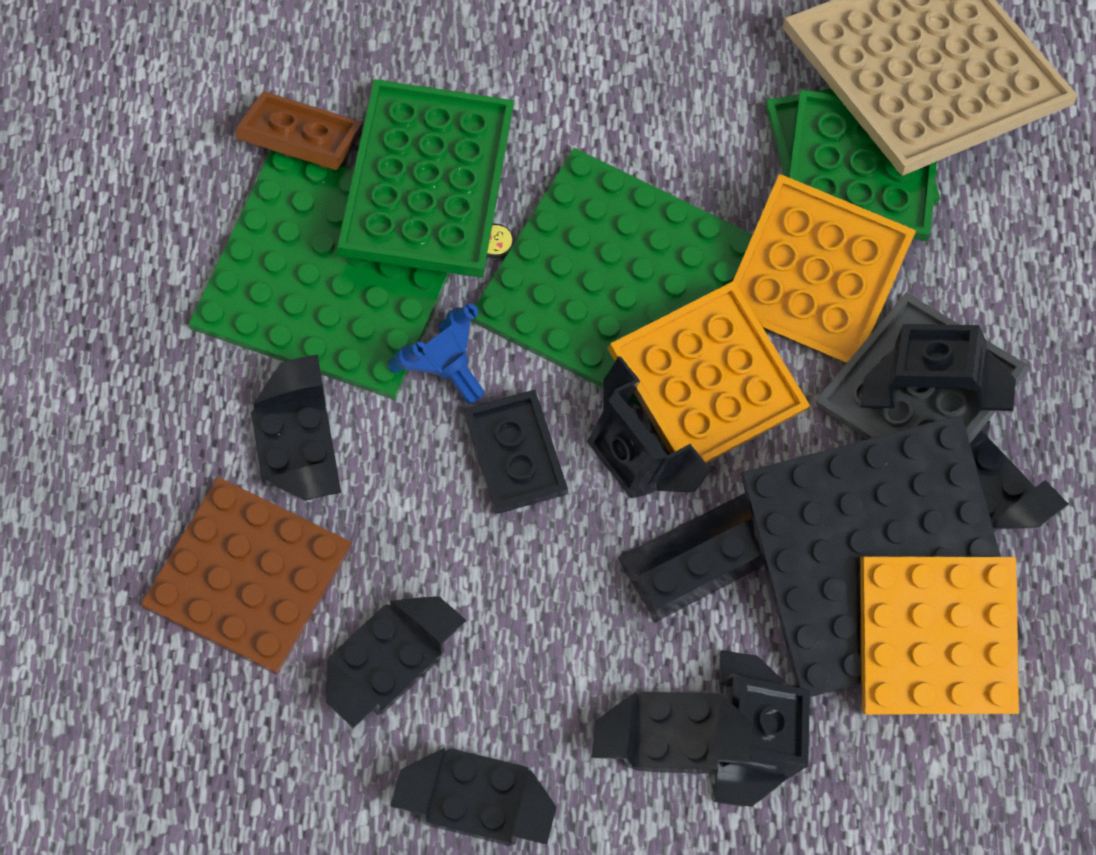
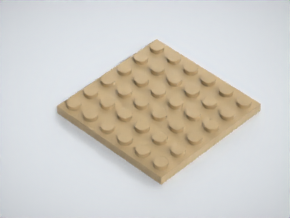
[782,0,1078,176]

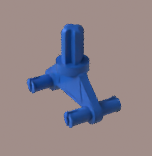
[388,303,484,404]

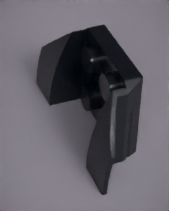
[860,324,1016,411]
[251,354,341,501]
[587,356,711,498]
[970,421,1068,532]
[326,596,466,729]
[714,650,810,807]
[592,692,753,774]
[390,748,557,846]

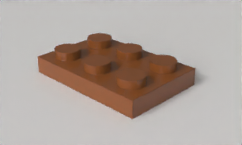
[236,91,363,170]

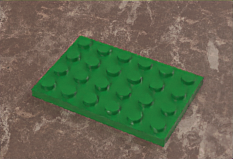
[337,79,514,278]

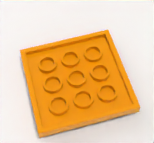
[733,174,916,363]
[607,281,810,464]
[860,557,1019,715]

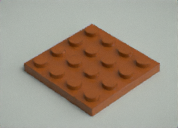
[141,477,352,675]

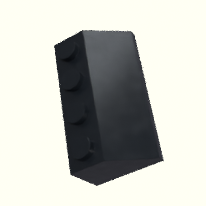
[618,493,765,622]

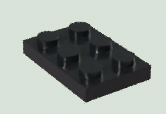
[463,390,568,515]

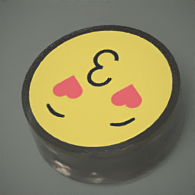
[487,224,514,261]

